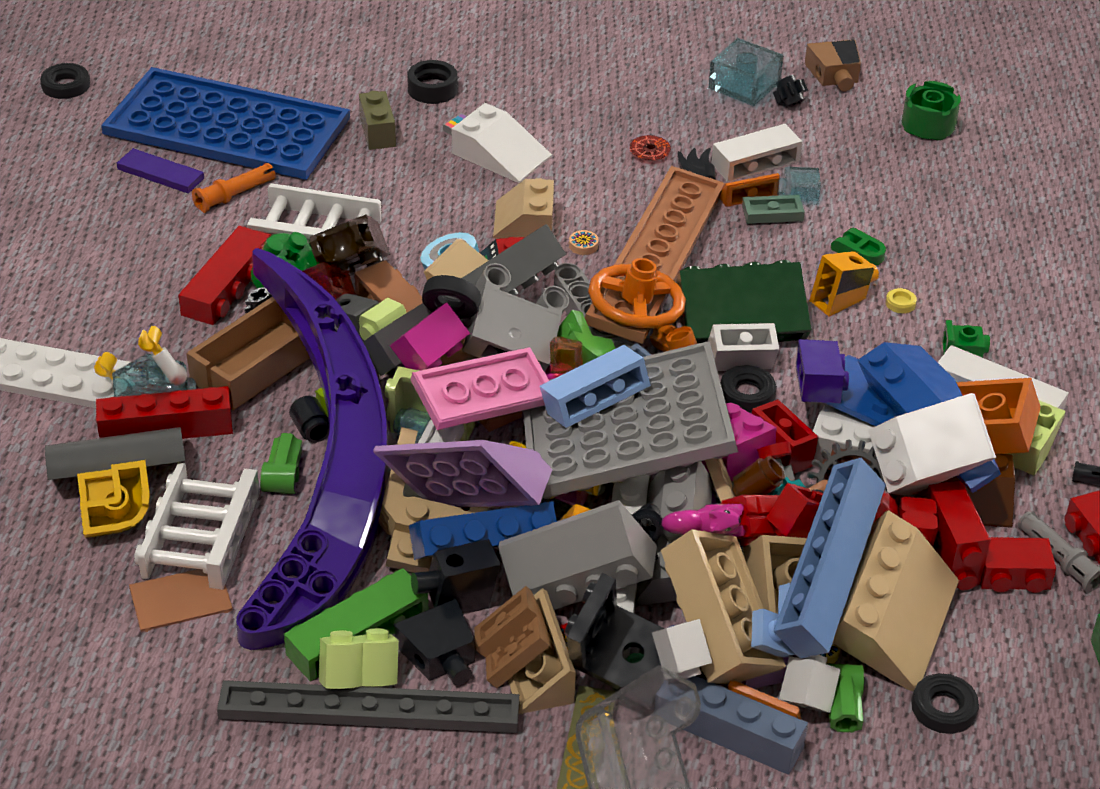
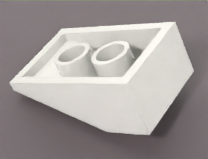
[451,103,552,183]
[868,393,996,496]
[813,404,876,462]

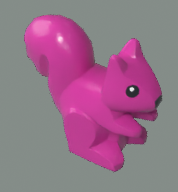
[661,504,745,537]

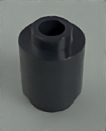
[289,396,330,443]

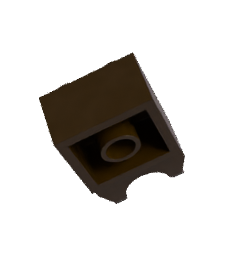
[308,214,390,279]

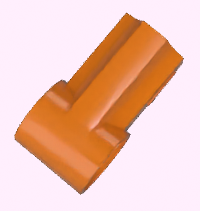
[650,325,698,352]

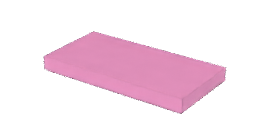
[410,347,549,430]

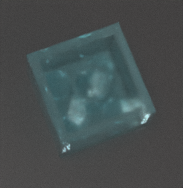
[708,38,784,106]

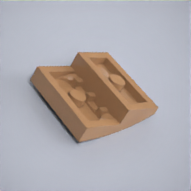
[474,586,550,688]

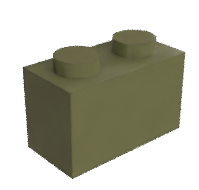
[359,91,396,150]

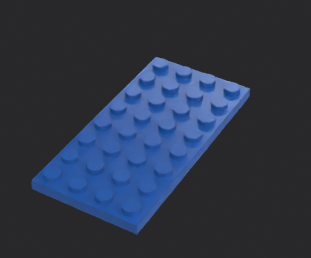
[101,67,350,180]

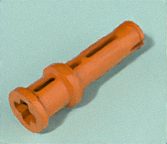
[192,163,276,213]

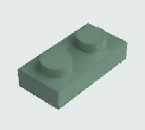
[742,195,805,224]

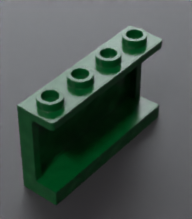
[676,260,812,344]

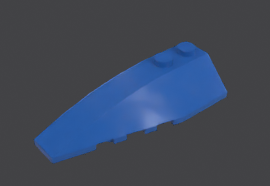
[857,342,1001,493]

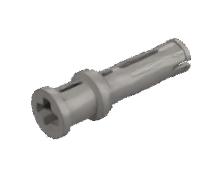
[1017,511,1100,593]

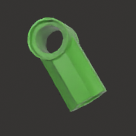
[260,433,303,494]
[826,663,864,733]

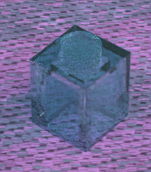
[778,167,821,205]

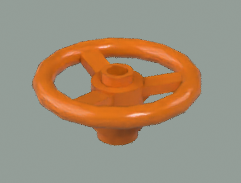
[588,258,686,329]

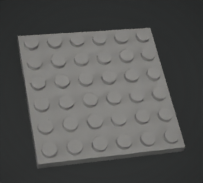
[523,341,738,499]

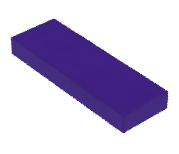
[117,148,204,194]

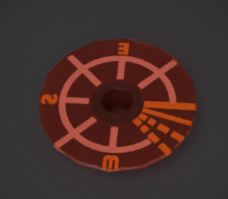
[630,135,671,160]

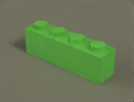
[284,568,429,682]

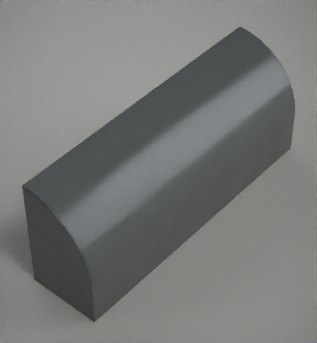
[45,427,185,480]

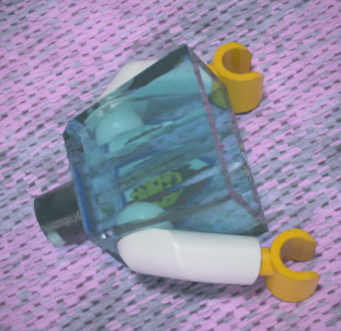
[94,326,196,397]

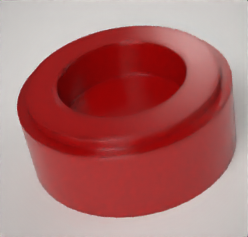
[757,441,792,459]

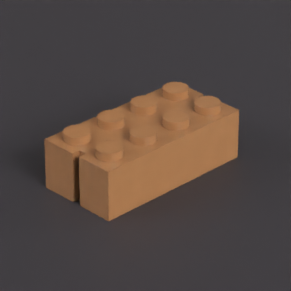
[186,297,310,411]

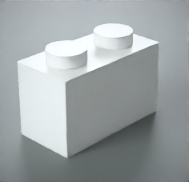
[708,323,779,371]

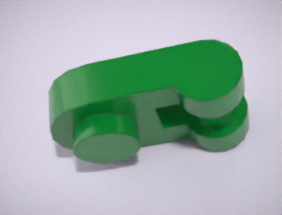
[831,228,886,266]

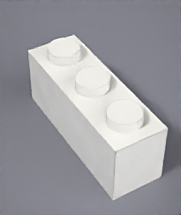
[711,124,803,182]

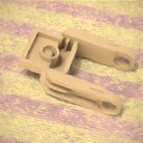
[378,427,488,573]

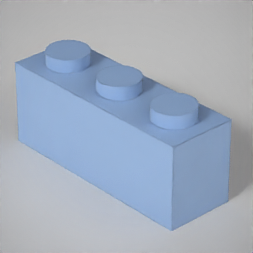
[540,345,651,428]

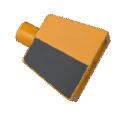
[809,251,879,317]

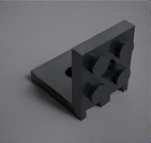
[564,573,665,705]

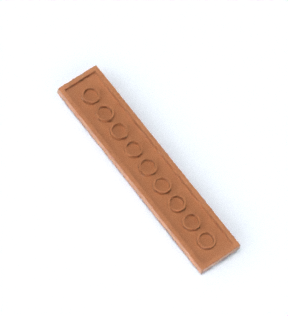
[585,166,725,344]

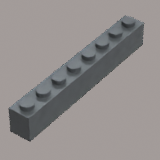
[363,224,566,376]

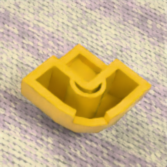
[77,460,150,538]

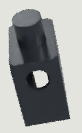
[411,539,500,612]
[394,599,475,686]

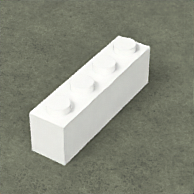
[938,345,1069,410]

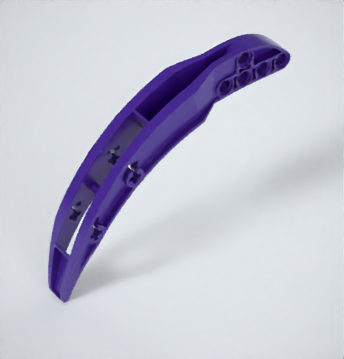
[236,248,387,650]

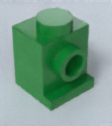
[942,320,990,358]

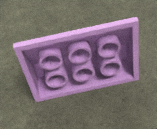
[373,440,552,507]

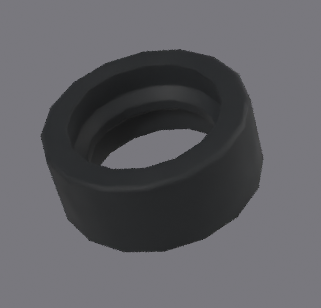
[407,60,458,104]

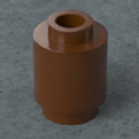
[732,456,785,496]

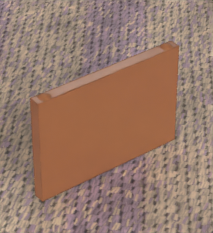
[129,569,233,632]

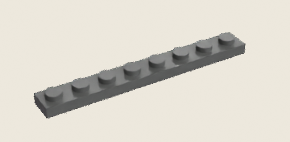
[217,680,519,733]

